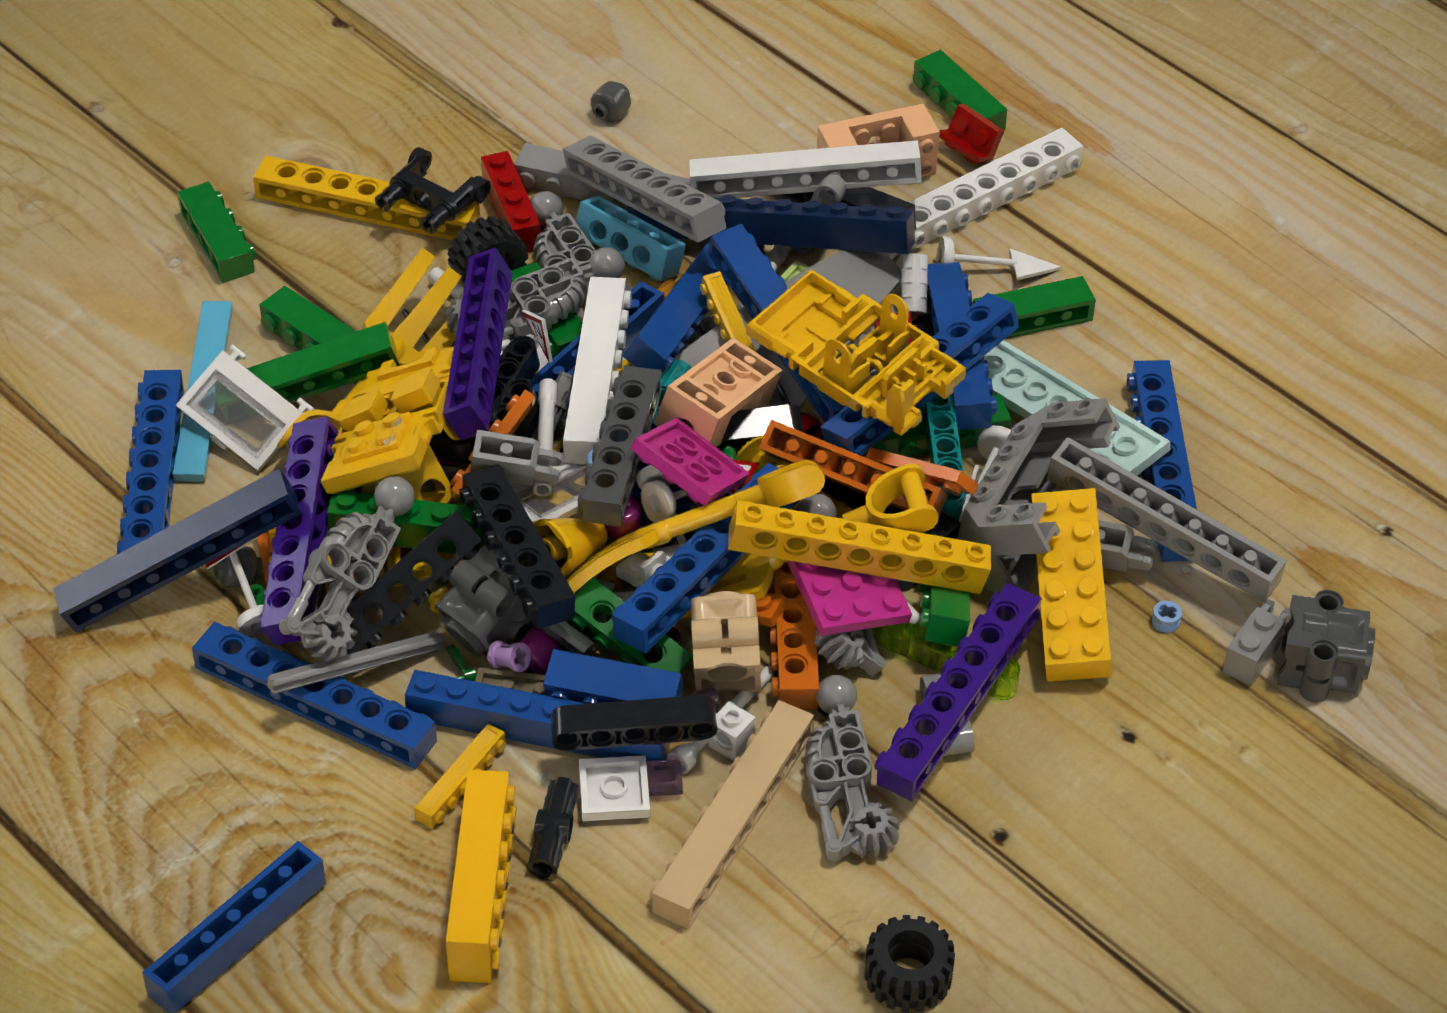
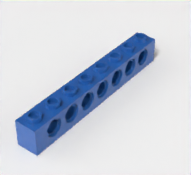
[821,293,1019,456]
[1127,360,1197,562]
[117,370,185,554]
[612,463,800,654]
[192,621,437,769]

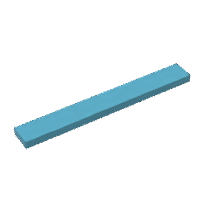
[173,301,233,482]

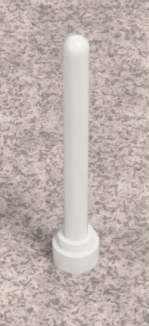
[667,666,775,774]

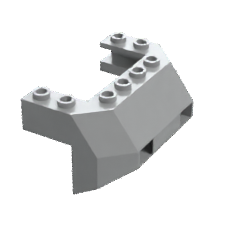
[957,398,1120,593]

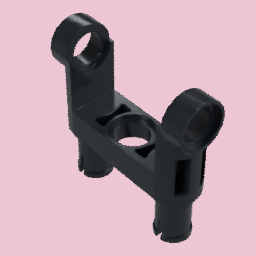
[375,147,491,234]

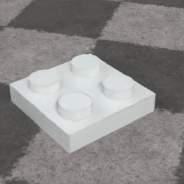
[579,755,650,821]

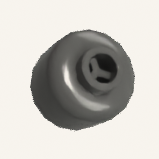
[590,81,631,122]
[214,546,263,587]

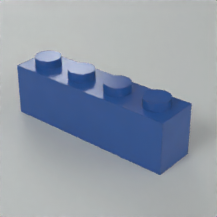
[543,649,684,704]

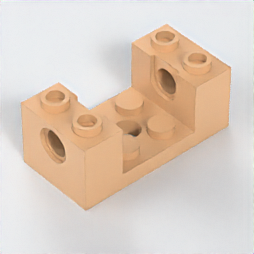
[817,103,940,177]
[654,338,782,447]

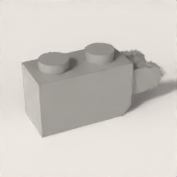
[471,430,564,486]
[1098,520,1158,572]
[1222,599,1291,686]

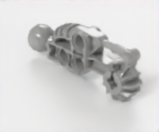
[530,191,631,323]
[445,247,625,338]
[279,476,415,661]
[797,494,886,676]
[805,675,899,862]

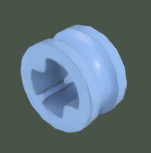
[1152,601,1182,633]

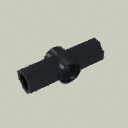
[528,777,579,877]

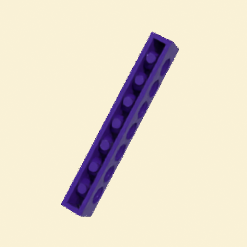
[443,248,513,441]
[260,416,339,646]
[874,583,1042,802]

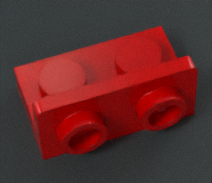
[939,104,1004,164]

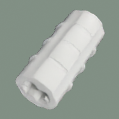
[900,253,928,316]

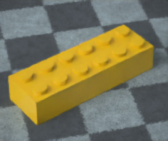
[1031,488,1112,682]
[446,770,517,983]

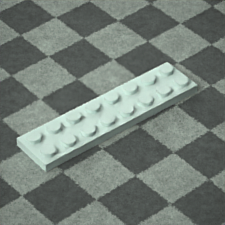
[984,340,1170,476]

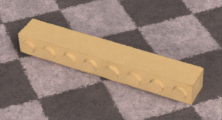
[650,700,814,929]

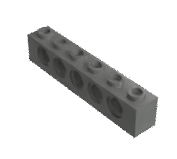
[578,365,661,527]

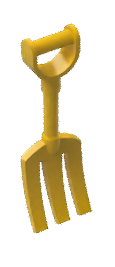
[277,247,462,449]
[565,459,825,593]
[643,463,939,618]

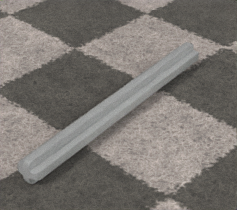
[267,631,444,694]

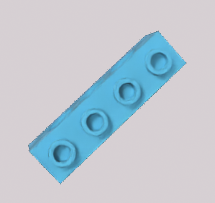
[576,196,686,281]

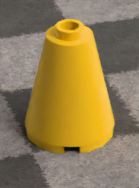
[533,518,607,577]

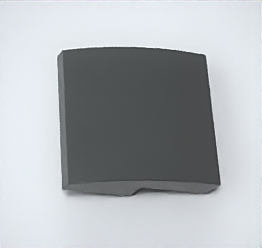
[531,619,598,656]

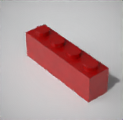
[481,151,541,253]

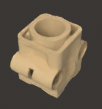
[691,591,761,696]

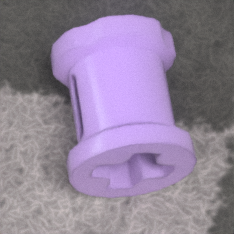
[487,641,531,672]

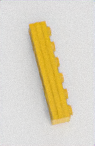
[700,271,757,353]
[414,723,506,829]

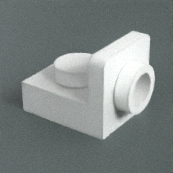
[616,550,666,587]

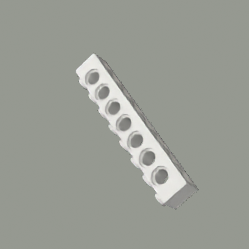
[909,128,1083,251]

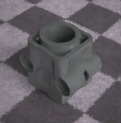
[435,545,534,656]
[1277,590,1375,702]

